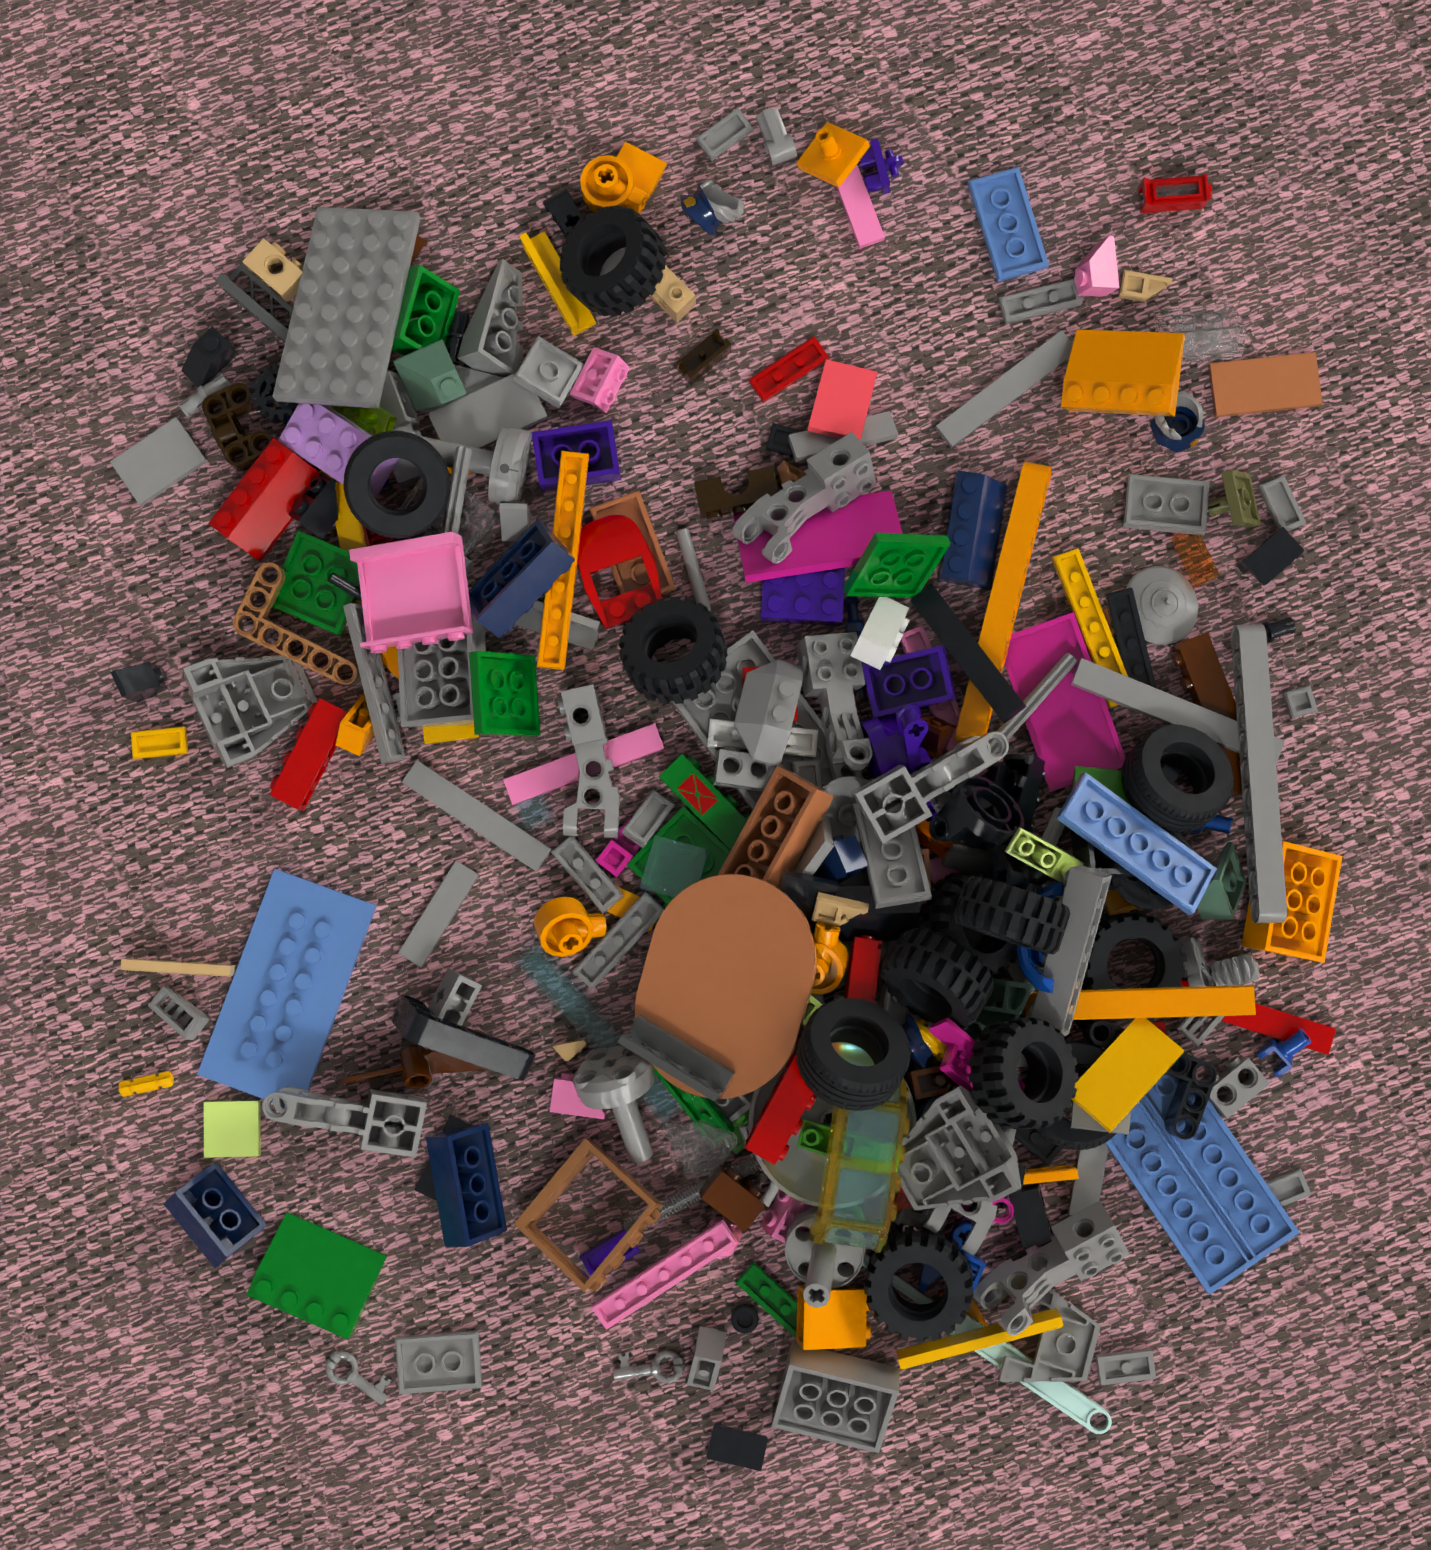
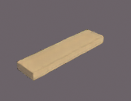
[120,958,237,977]

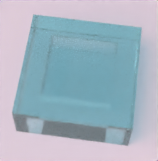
[517,795,552,830]

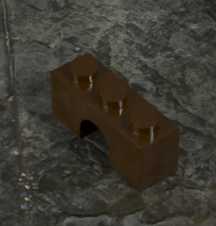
[694,466,779,521]

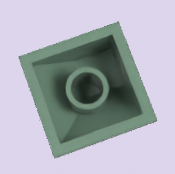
[393,339,466,411]
[1197,842,1247,920]

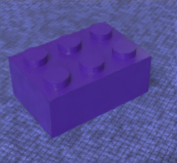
[532,420,621,492]
[760,568,845,626]
[862,645,957,718]

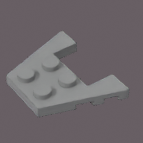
[997,1286,1101,1382]

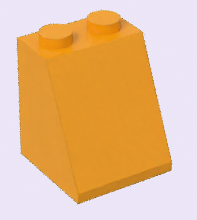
[796,1285,871,1350]

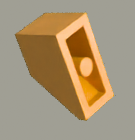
[335,693,374,756]

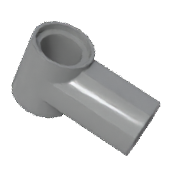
[756,108,797,166]

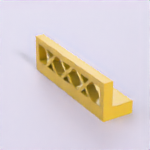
[519,231,596,336]

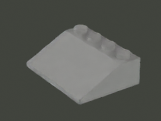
[398,611,486,727]
[771,1342,900,1453]

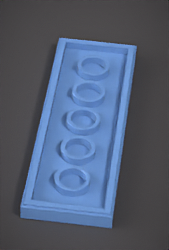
[1056,772,1217,915]

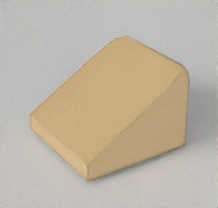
[553,1038,588,1061]

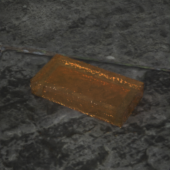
[1171,534,1220,588]

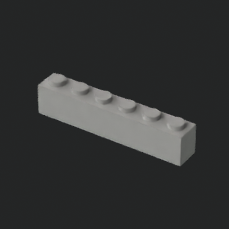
[1028,865,1112,1036]

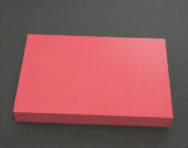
[807,359,877,440]

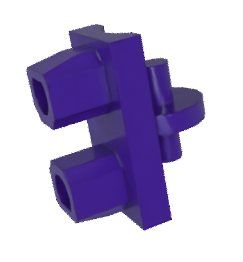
[859,139,904,194]

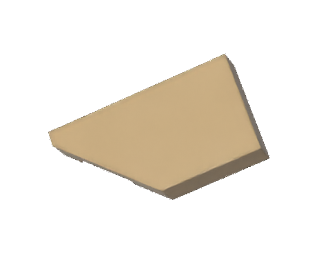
[1118,270,1172,302]
[812,892,869,926]

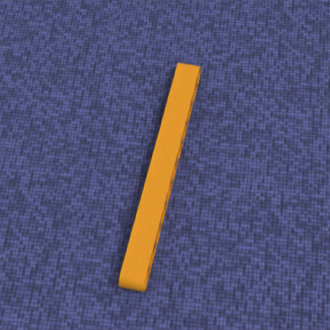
[955,462,1052,742]

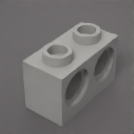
[713,746,773,792]
[1209,1056,1270,1119]

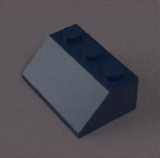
[164,1162,267,1268]

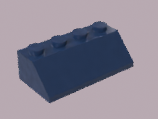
[938,470,1007,590]
[469,519,575,638]
[426,1123,507,1247]

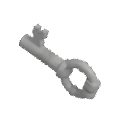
[613,1350,685,1384]
[325,1351,392,1405]

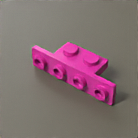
[929,1018,1025,1093]

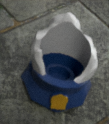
[680,180,745,236]
[1150,391,1205,452]

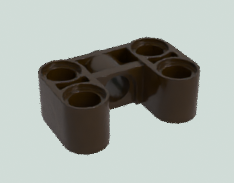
[202,383,273,471]

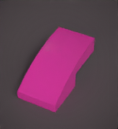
[596,816,641,877]

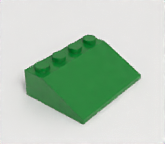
[246,1212,387,1340]

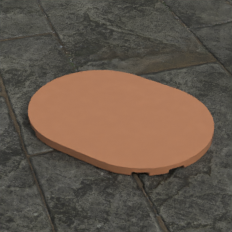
[635,874,817,1099]

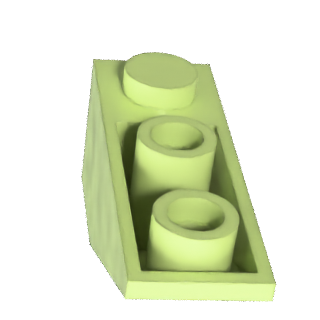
[1005,827,1084,882]

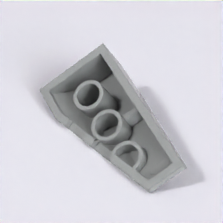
[457,259,523,377]

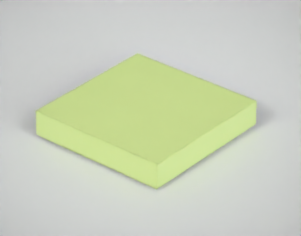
[204,1100,261,1158]

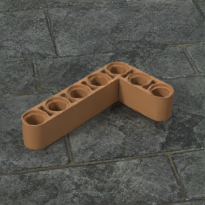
[233,562,360,685]

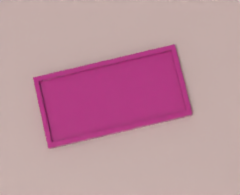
[733,490,903,583]
[1004,612,1126,792]

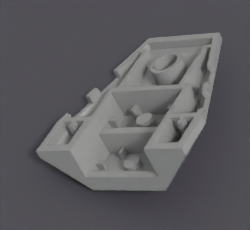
[183,655,318,768]
[887,1086,1022,1210]

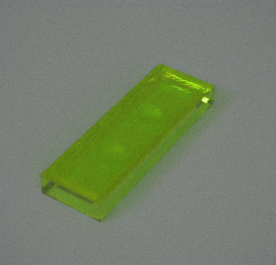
[331,405,397,436]

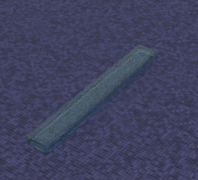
[517,944,682,1124]

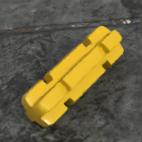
[119,1071,174,1097]

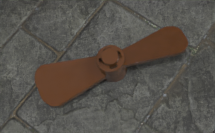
[338,1030,486,1089]

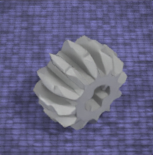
[1210,954,1260,986]

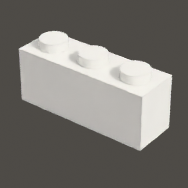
[850,597,910,670]

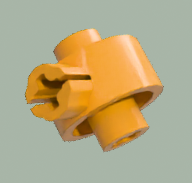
[580,155,648,214]
[534,897,606,957]
[811,922,849,995]

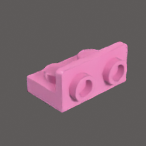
[570,347,629,413]
[761,1189,816,1243]

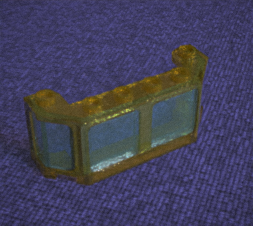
[809,1080,910,1253]

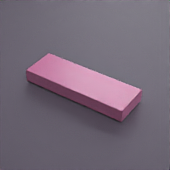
[836,165,885,249]

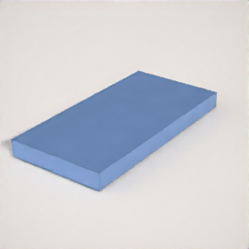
[967,167,1049,283]

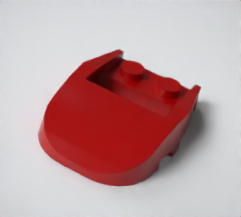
[577,515,662,630]

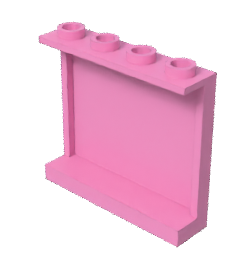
[349,532,473,653]

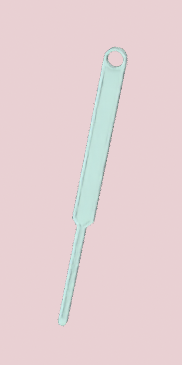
[862,1253,1112,1434]

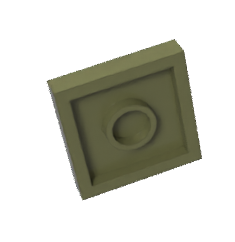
[1208,469,1261,528]

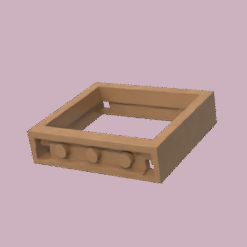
[514,1138,664,1292]

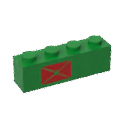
[659,754,749,851]

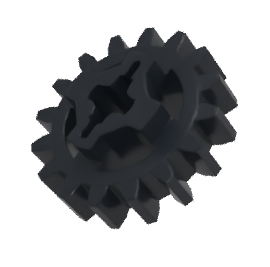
[249,363,299,424]

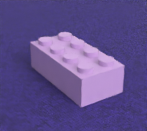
[278,403,399,499]

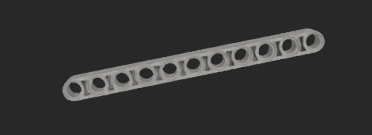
[1231,624,1287,923]

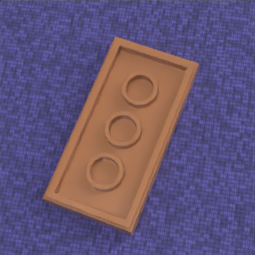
[1208,352,1323,418]
[589,491,676,596]

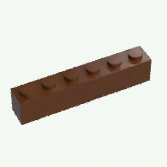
[1171,632,1242,797]

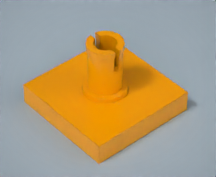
[796,122,870,188]

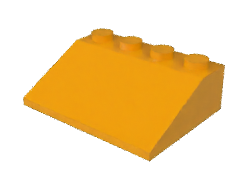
[1061,329,1185,417]
[1241,841,1343,963]

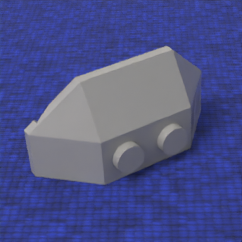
[734,659,804,767]

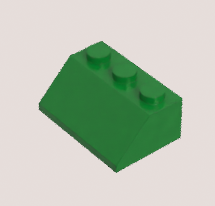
[392,265,460,355]

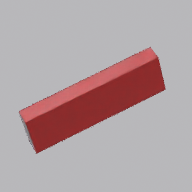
[748,336,829,403]

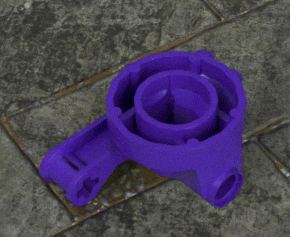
[860,704,937,821]

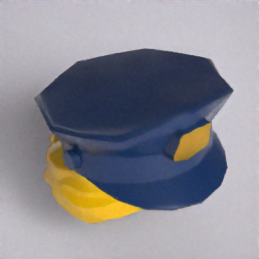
[900,1014,947,1069]

